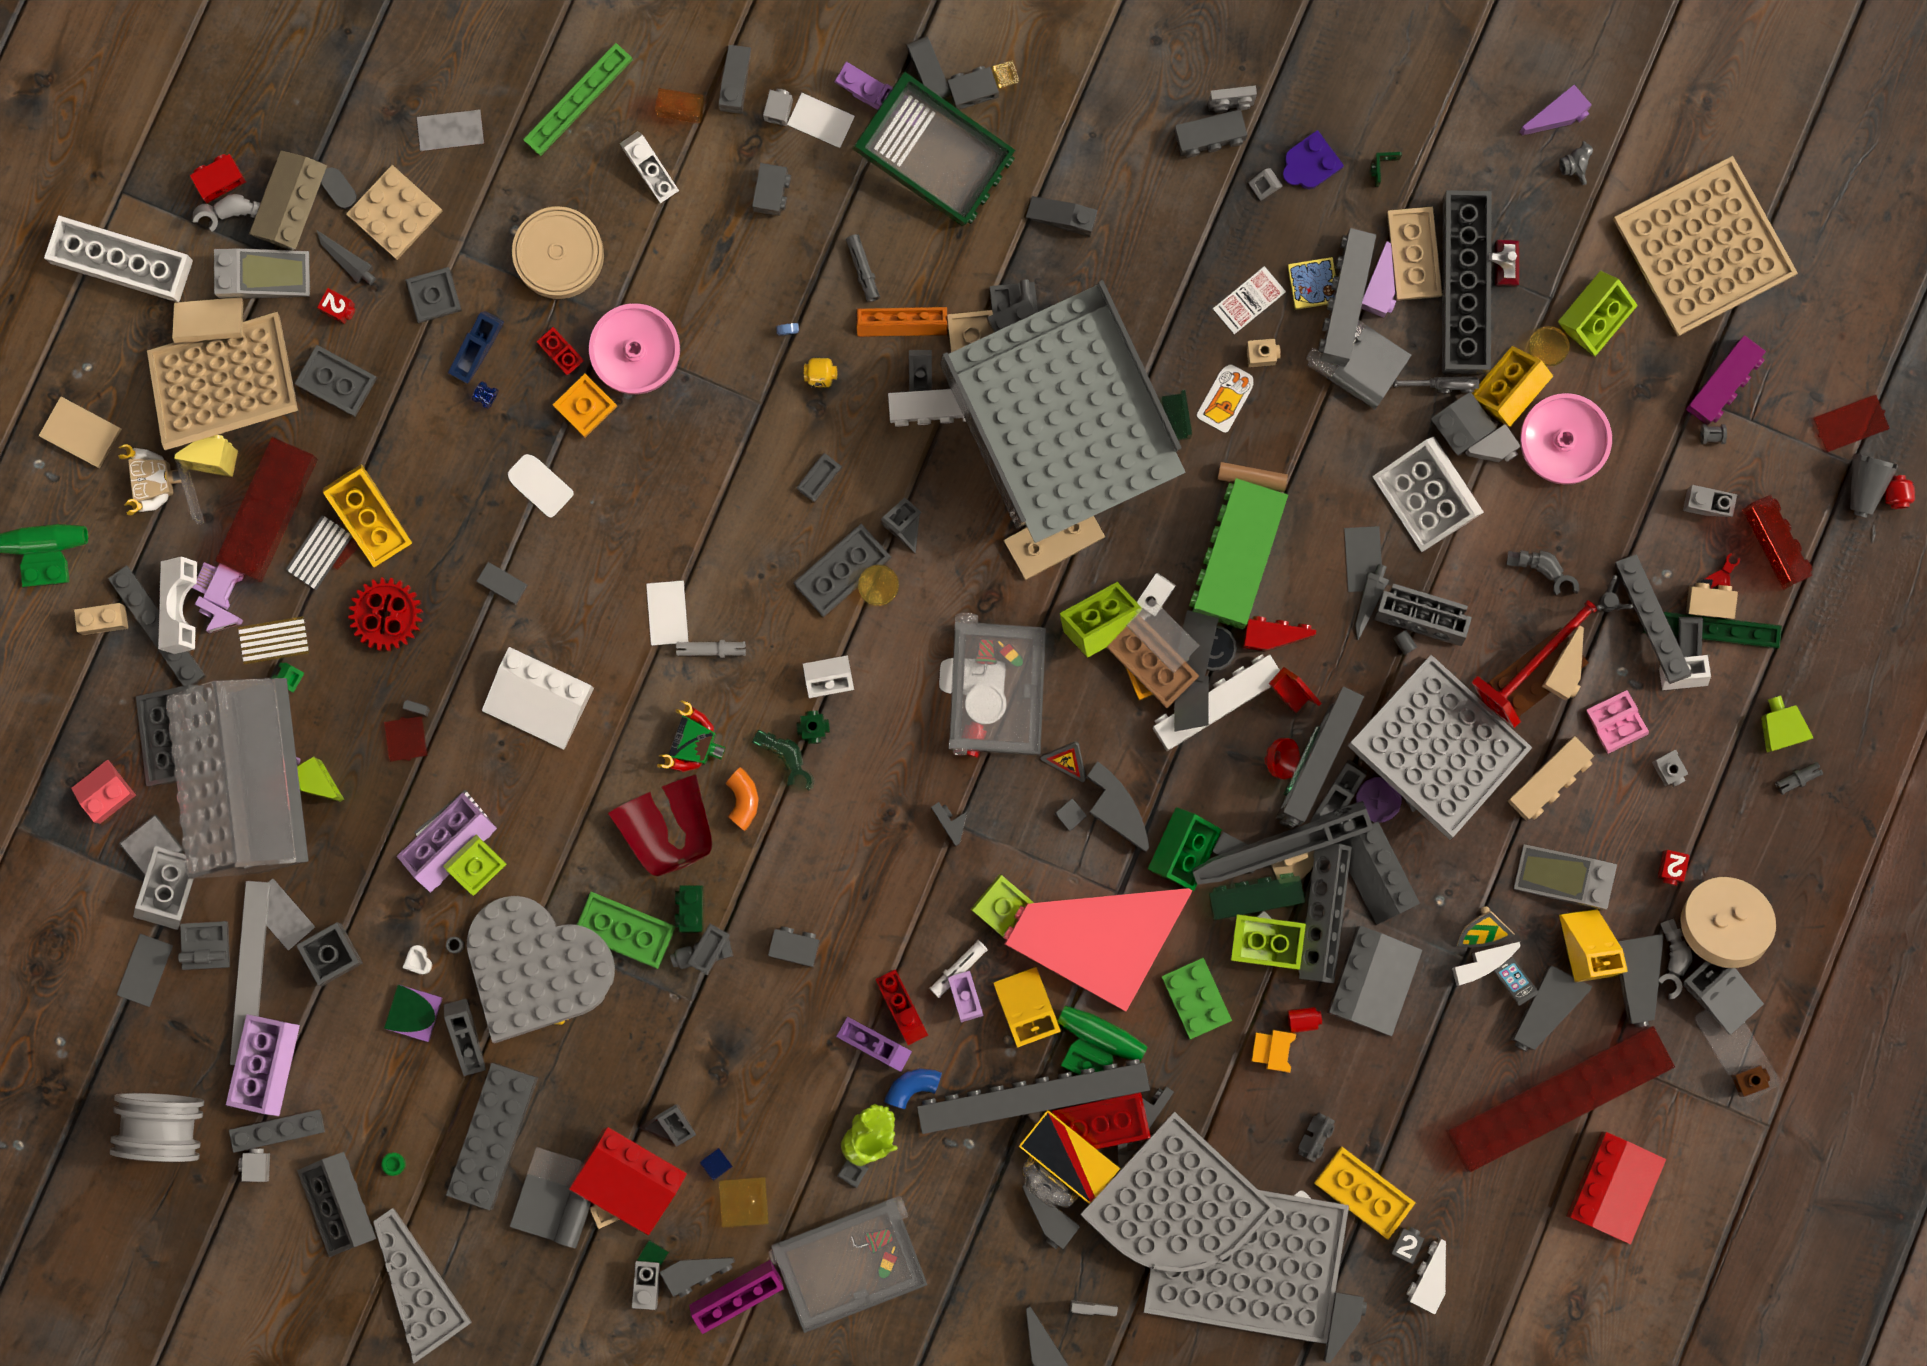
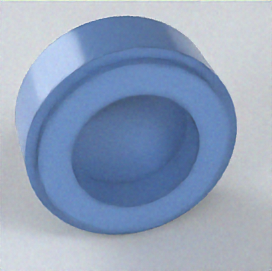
[776,323,799,335]

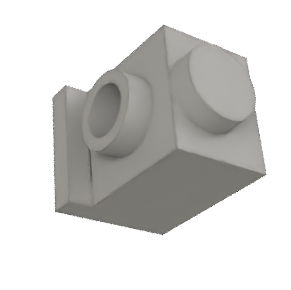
[1652,750,1688,787]

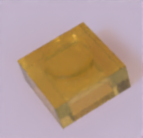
[991,61,1020,89]

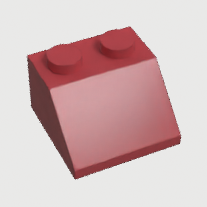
[71,760,136,824]

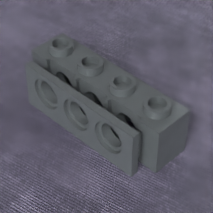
[1374,583,1472,646]

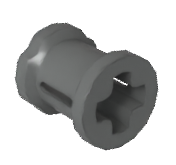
[1700,424,1727,444]

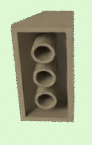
[249,150,327,251]

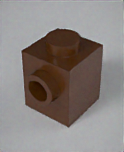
[1731,1065,1770,1097]

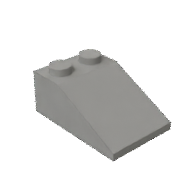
[133,846,200,930]

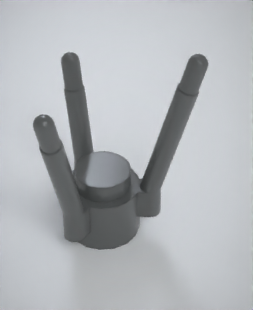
[1596,575,1633,612]

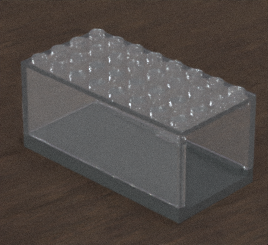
[166,678,309,879]

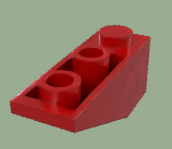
[1243,616,1316,652]
[875,969,928,1045]

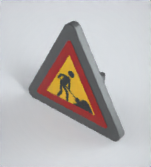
[1040,741,1086,782]

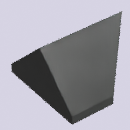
[881,498,921,554]
[639,1104,696,1147]

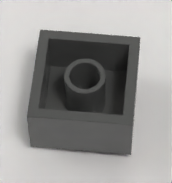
[296,923,363,986]

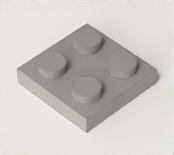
[1208,85,1257,113]

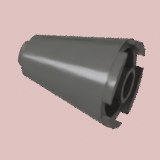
[1850,453,1898,518]

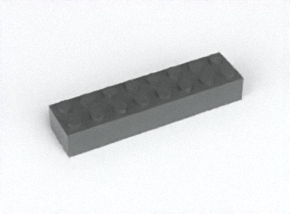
[1442,190,1492,375]

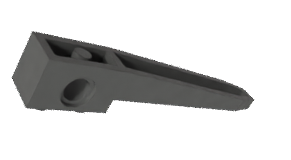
[1192,801,1373,885]

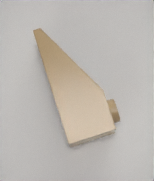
[1542,625,1584,701]

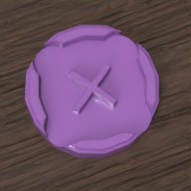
[1356,777,1402,823]

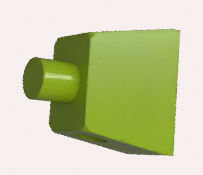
[1762,696,1813,753]

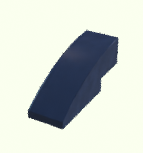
[448,311,504,384]

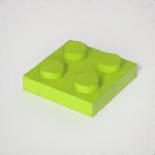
[443,834,507,896]
[970,874,1034,937]

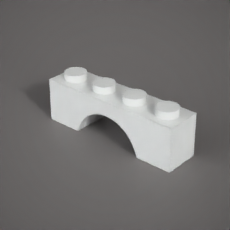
[158,557,197,654]

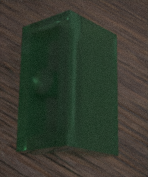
[1162,390,1192,441]

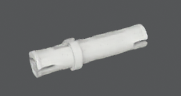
[929,940,988,998]

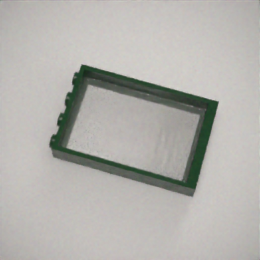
[852,72,1015,226]

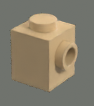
[1246,339,1280,367]

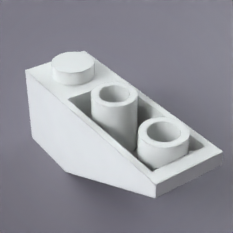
[619,131,679,203]
[1407,1238,1446,1314]

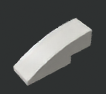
[1452,942,1520,986]

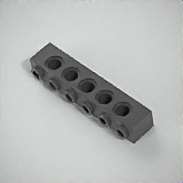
[1299,843,1352,983]

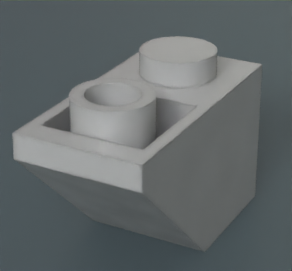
[1683,485,1737,517]
[632,1261,659,1310]

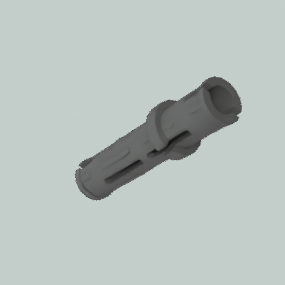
[846,234,880,302]

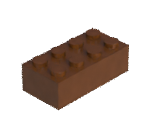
[1487,627,1589,717]

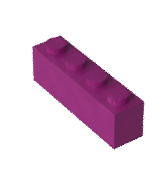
[1686,335,1766,425]
[689,1260,784,1334]

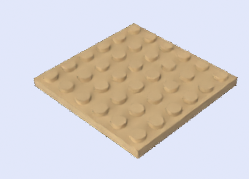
[1613,156,1798,337]
[147,312,298,450]

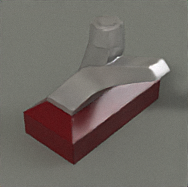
[1489,240,1519,287]

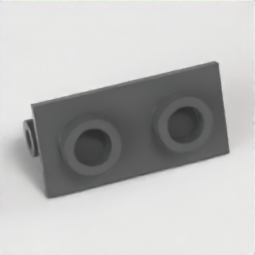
[1298,1112,1335,1162]

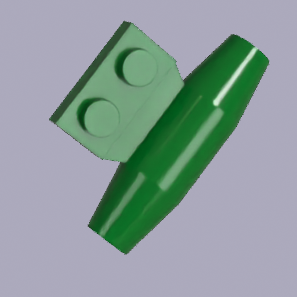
[0,524,89,587]
[1057,1006,1147,1075]

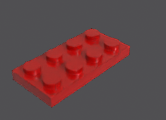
[1052,1092,1151,1149]

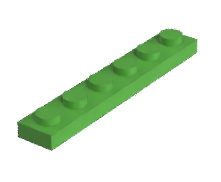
[523,43,633,157]

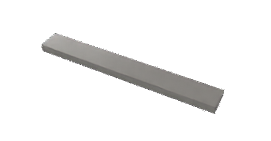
[230,881,270,1065]

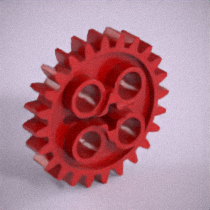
[348,577,423,651]

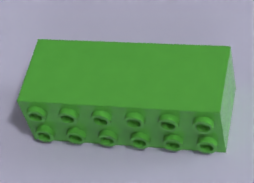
[1189,478,1288,630]

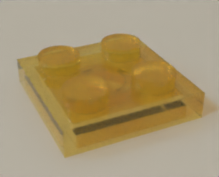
[719,1177,769,1227]

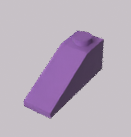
[1520,85,1591,136]
[837,1017,912,1071]

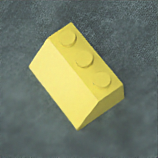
[174,435,238,477]

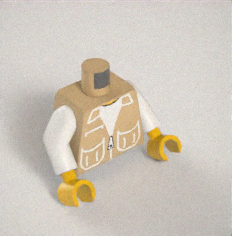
[118,444,184,515]

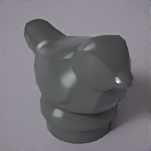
[1559,141,1593,185]

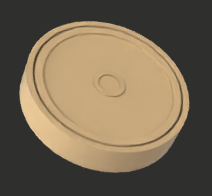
[512,206,604,299]
[1681,877,1776,968]

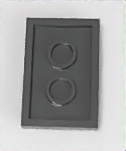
[295,345,377,417]

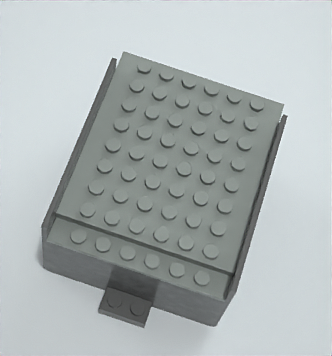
[940,280,1186,543]

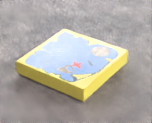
[1288,257,1336,310]

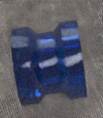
[471,381,499,409]

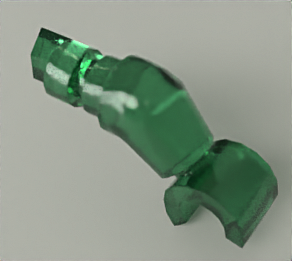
[752,730,815,791]

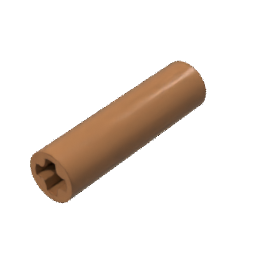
[1217,462,1288,492]

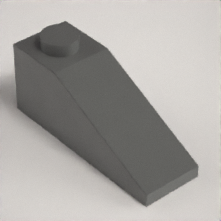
[719,45,751,114]
[1026,196,1098,237]
[444,999,486,1076]
[1022,1183,1080,1249]
[1323,1292,1367,1363]
[1026,1305,1068,1366]

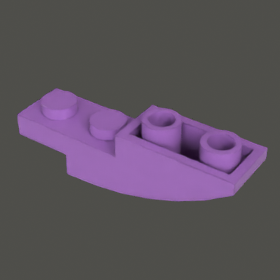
[834,62,925,127]

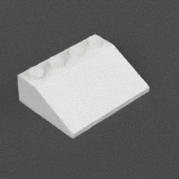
[1372,437,1484,552]
[482,647,594,749]

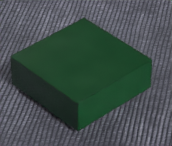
[637,1240,669,1268]

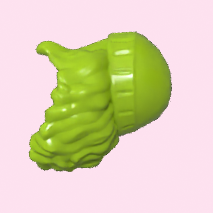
[841,1104,898,1166]

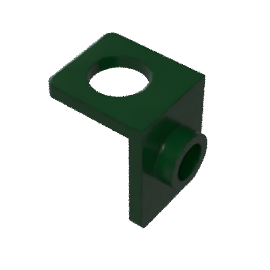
[1370,152,1402,187]

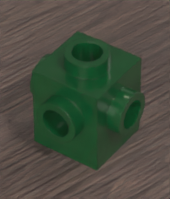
[797,711,830,744]

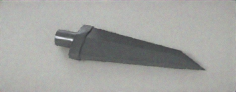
[316,230,376,285]
[1355,564,1389,640]

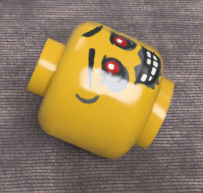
[804,358,837,387]

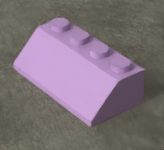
[397,793,497,893]
[226,1014,300,1116]

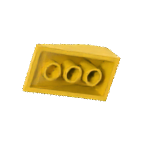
[323,464,412,567]

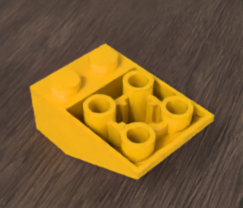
[1559,909,1628,983]
[993,967,1061,1048]

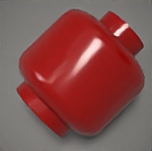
[1885,475,1915,509]

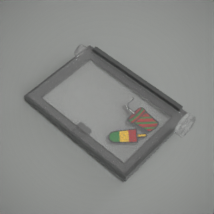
[949,613,1046,756]
[769,1195,928,1333]

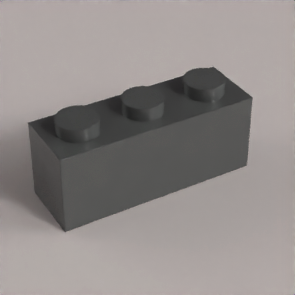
[1174,109,1247,158]

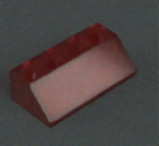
[1742,495,1813,590]

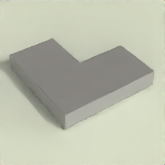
[1070,1300,1118,1316]

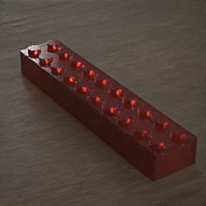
[1445,1026,1675,1172]

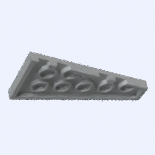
[373,1208,472,1363]

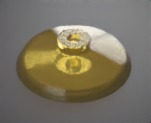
[1529,326,1570,366]
[858,565,899,606]

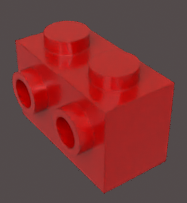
[190,154,246,203]

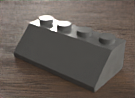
[1335,822,1420,925]
[297,1152,376,1257]

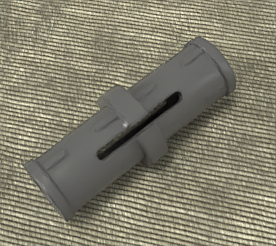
[1775,762,1823,795]

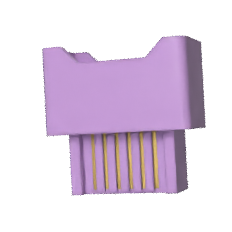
[192,562,244,610]

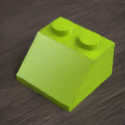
[297,757,344,802]

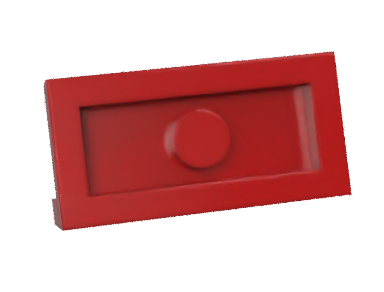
[1268,667,1322,713]

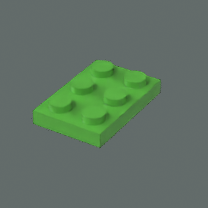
[1162,958,1232,1039]

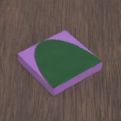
[384,984,443,1042]

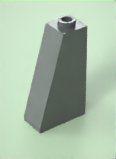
[1618,934,1663,1028]
[1511,965,1592,1052]

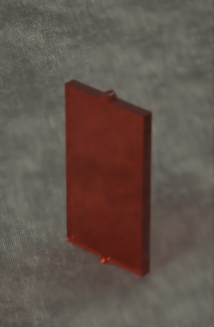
[1813,395,1890,452]

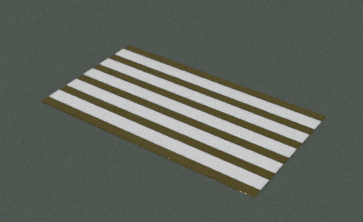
[238,616,309,664]

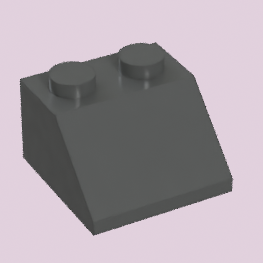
[1431,392,1497,455]

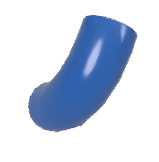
[884,1068,942,1109]

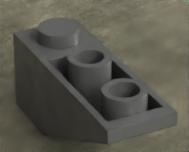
[660,1257,735,1298]

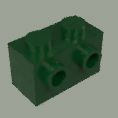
[675,885,704,933]

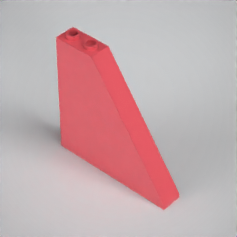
[1003,888,1193,1011]

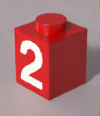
[317,288,355,324]
[1657,850,1690,886]

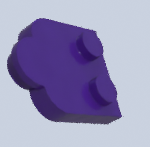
[1283,130,1344,189]

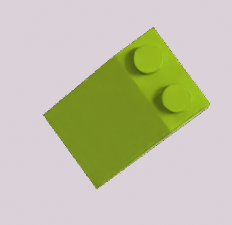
[1060,582,1142,658]
[1231,915,1306,970]

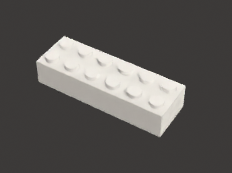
[44,216,193,302]

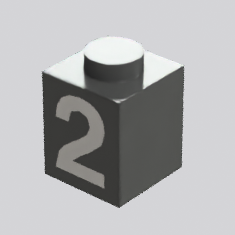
[1389,1226,1424,1264]

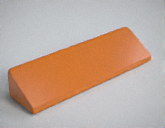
[857,307,947,337]

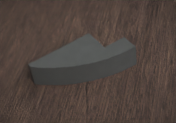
[1086,761,1149,852]

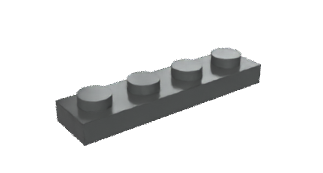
[229,1110,325,1153]

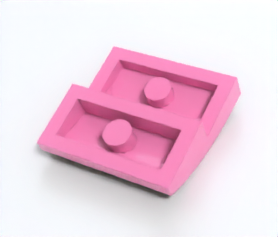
[1586,690,1649,754]

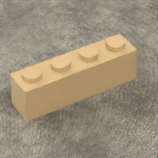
[1507,736,1594,821]

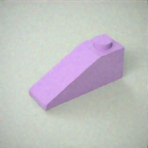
[1361,242,1396,318]

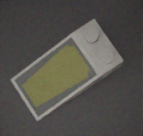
[214,249,310,299]
[1513,844,1617,910]

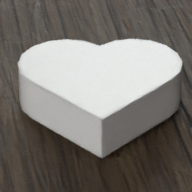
[403,945,432,974]

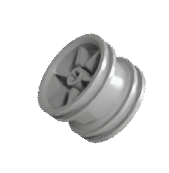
[110,1093,204,1162]

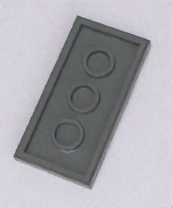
[793,523,891,618]

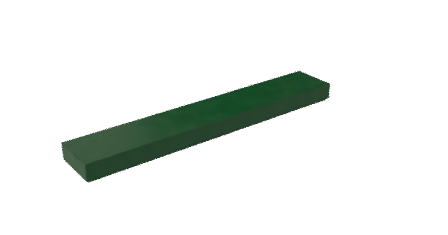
[1643,612,1782,649]

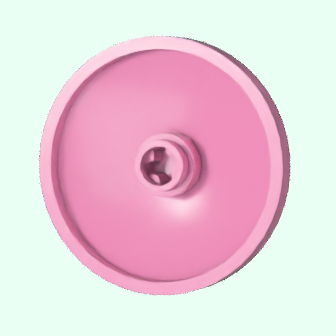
[589,304,680,394]
[1520,393,1612,484]

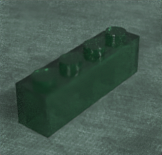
[1208,872,1305,921]

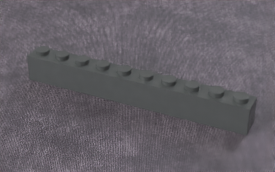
[917,1059,1150,1134]

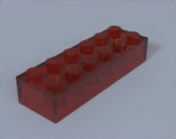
[215,437,318,582]

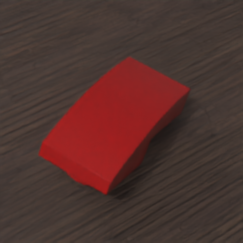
[536,327,584,375]

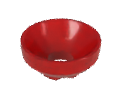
[1265,738,1300,780]

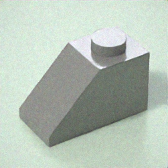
[1465,424,1521,462]

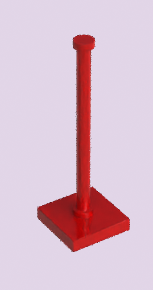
[1471,600,1597,728]

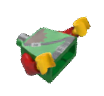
[657,700,726,772]

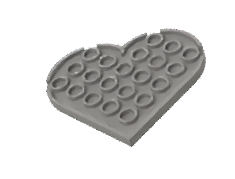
[467,896,615,1043]

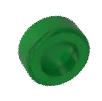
[382,1152,406,1176]

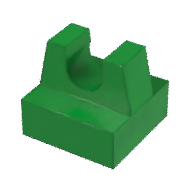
[272,662,304,693]

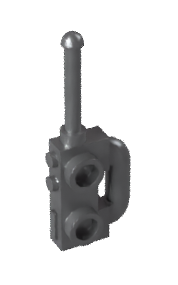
[1393,377,1479,393]

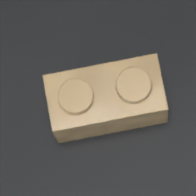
[1686,582,1738,619]
[74,603,128,635]

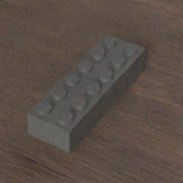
[446,1063,538,1210]

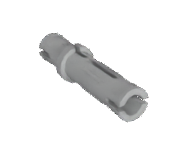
[676,640,746,658]

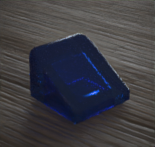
[700,1148,733,1181]

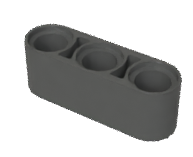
[907,36,951,99]

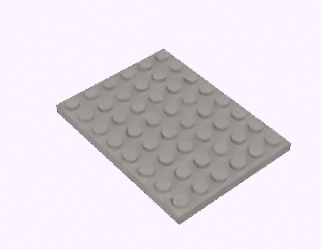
[1144,1190,1349,1344]

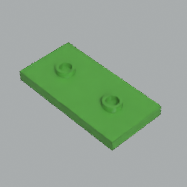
[577,892,676,969]

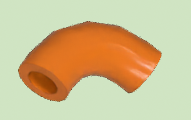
[726,767,759,831]

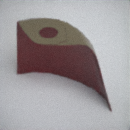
[608,774,712,876]

